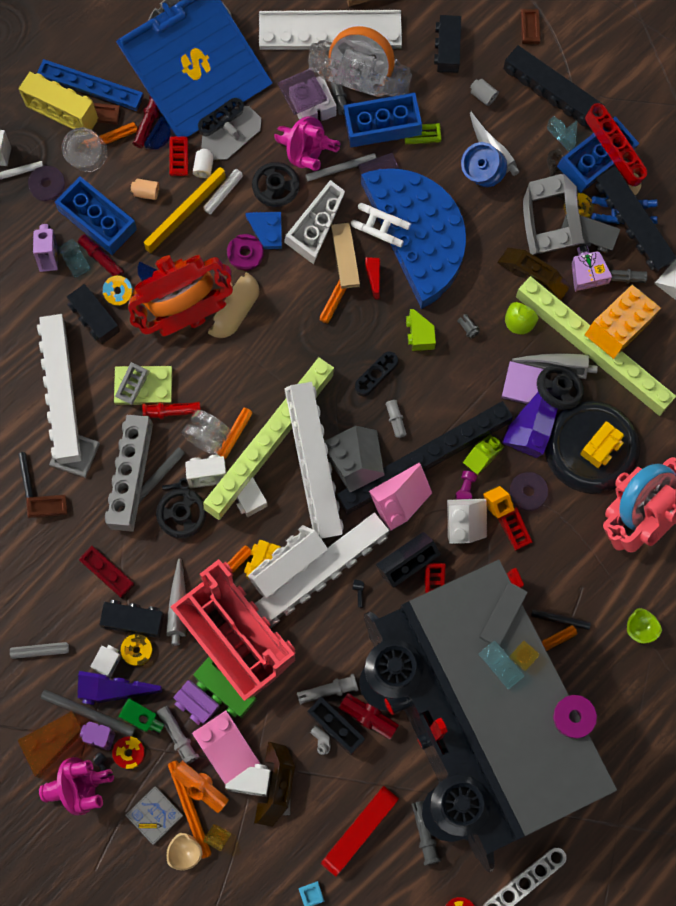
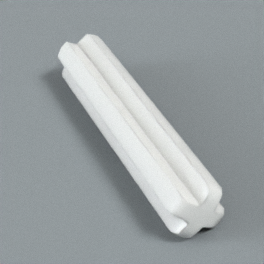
[203,169,243,214]

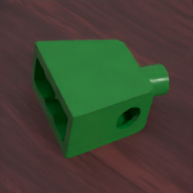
[118,698,164,735]

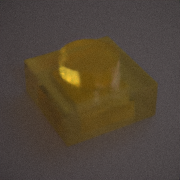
[509,640,540,671]
[203,824,231,851]

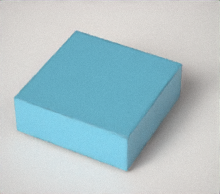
[298,881,324,906]

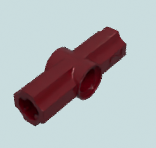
[339,693,399,740]

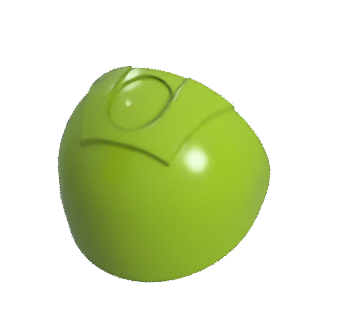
[505,302,539,334]
[627,608,662,644]

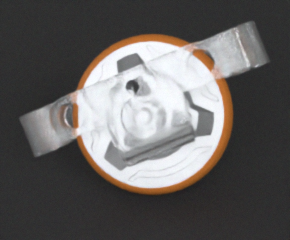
[308,26,412,97]

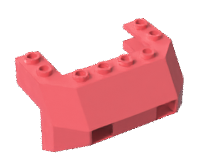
[171,559,296,701]

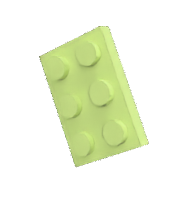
[114,366,172,405]

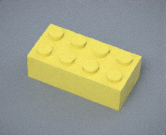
[19,72,98,136]

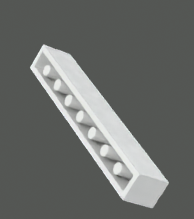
[37,314,82,464]
[284,382,343,539]
[255,512,389,628]

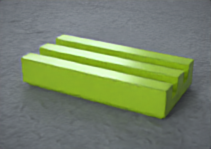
[405,123,441,144]

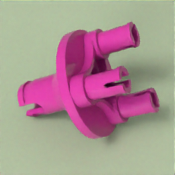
[274,116,340,171]
[39,757,114,816]

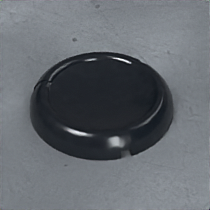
[545,401,640,494]

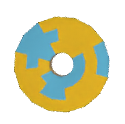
[103,276,133,305]

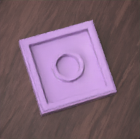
[501,361,543,404]

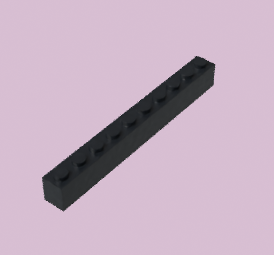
[337,401,513,515]

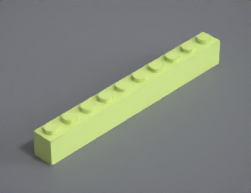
[516,276,676,416]
[203,358,334,520]

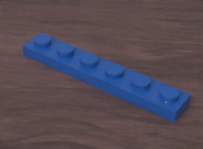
[37,59,144,111]

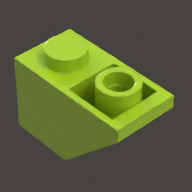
[406,309,436,351]
[463,435,504,475]

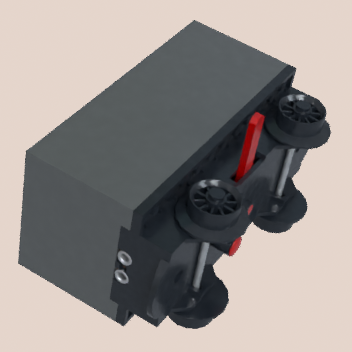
[359,560,617,873]

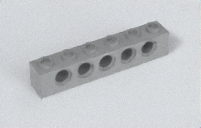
[105,415,153,532]

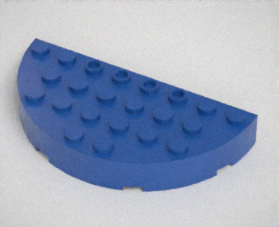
[361,169,466,309]

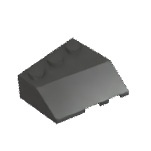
[324,426,384,492]

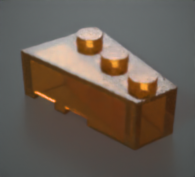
[18,711,82,778]

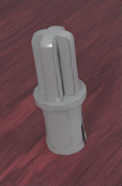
[385,400,406,438]

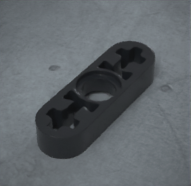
[198,98,244,136]
[355,351,398,396]

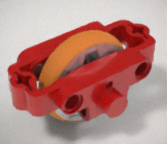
[128,255,233,336]

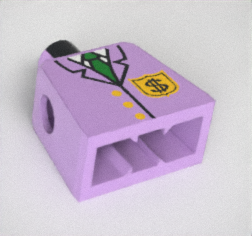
[33,224,58,272]
[572,245,612,292]

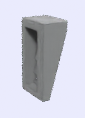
[115,362,150,405]

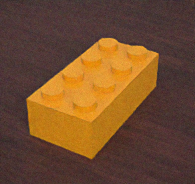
[585,285,661,359]

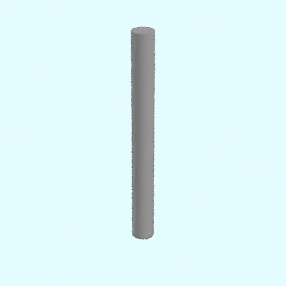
[305,153,377,182]

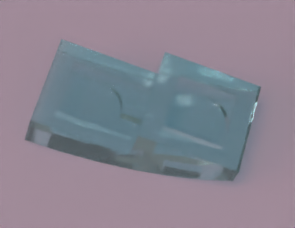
[479,640,524,690]

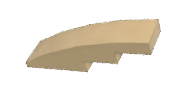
[331,223,360,289]

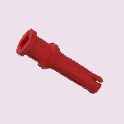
[142,402,201,419]

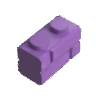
[173,680,220,725]
[80,722,115,751]

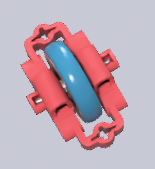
[603,457,676,552]

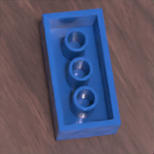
[344,93,422,147]
[557,116,639,193]
[55,176,137,255]

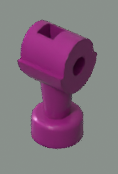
[455,471,478,500]

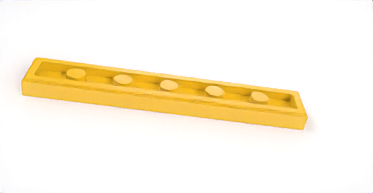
[144,167,226,254]

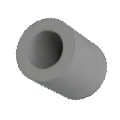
[470,79,499,106]

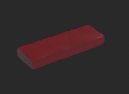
[78,545,135,599]

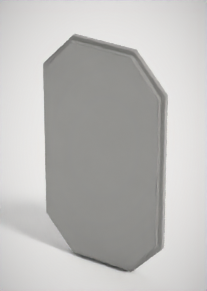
[201,106,261,160]

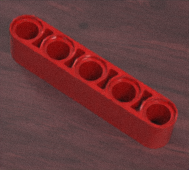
[585,103,647,187]
[320,786,400,877]

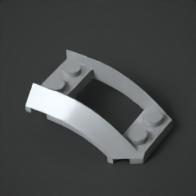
[523,174,585,255]

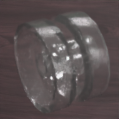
[62,127,107,172]
[181,410,231,455]

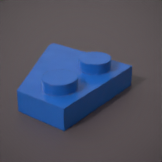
[246,212,282,249]

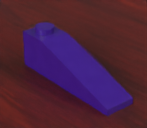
[502,389,558,458]
[78,671,163,705]

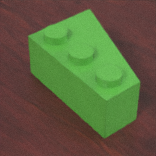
[193,657,257,718]

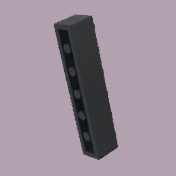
[503,45,605,129]
[595,166,676,273]

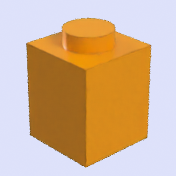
[483,486,514,518]

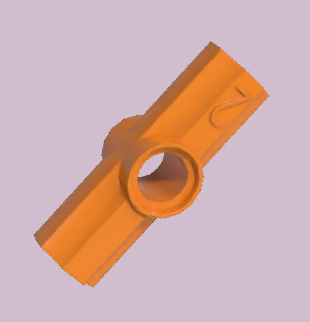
[171,760,229,813]

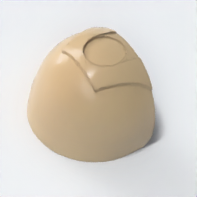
[167,833,202,870]

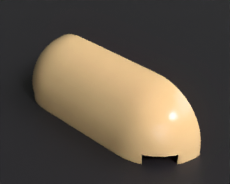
[208,272,259,338]

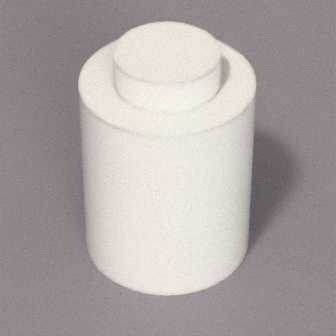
[193,149,214,178]

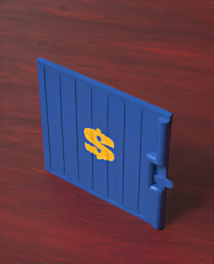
[116,0,273,137]

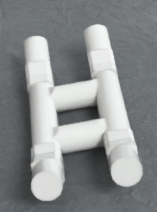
[351,203,411,248]

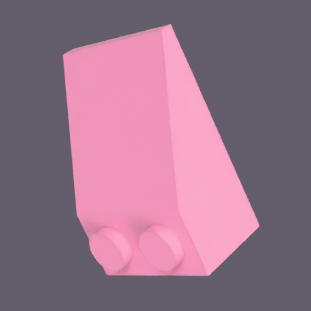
[369,463,432,531]
[192,711,260,785]

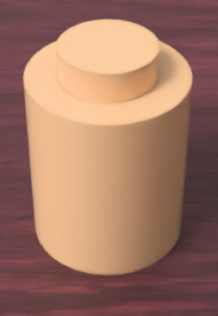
[131,178,159,200]

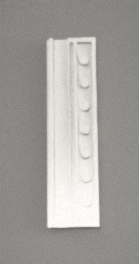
[259,10,402,50]

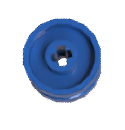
[461,142,507,187]

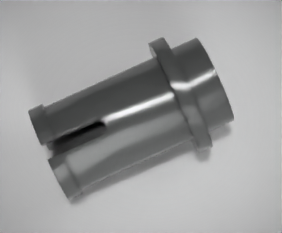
[457,314,480,339]

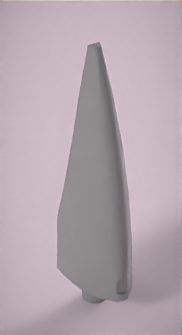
[470,112,519,176]
[512,354,598,379]
[167,559,187,645]

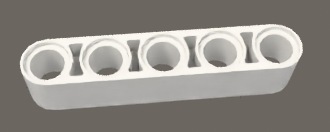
[483,848,566,906]

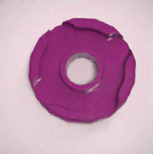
[227,234,264,271]
[553,695,597,739]

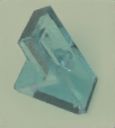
[547,116,577,152]
[56,239,91,278]

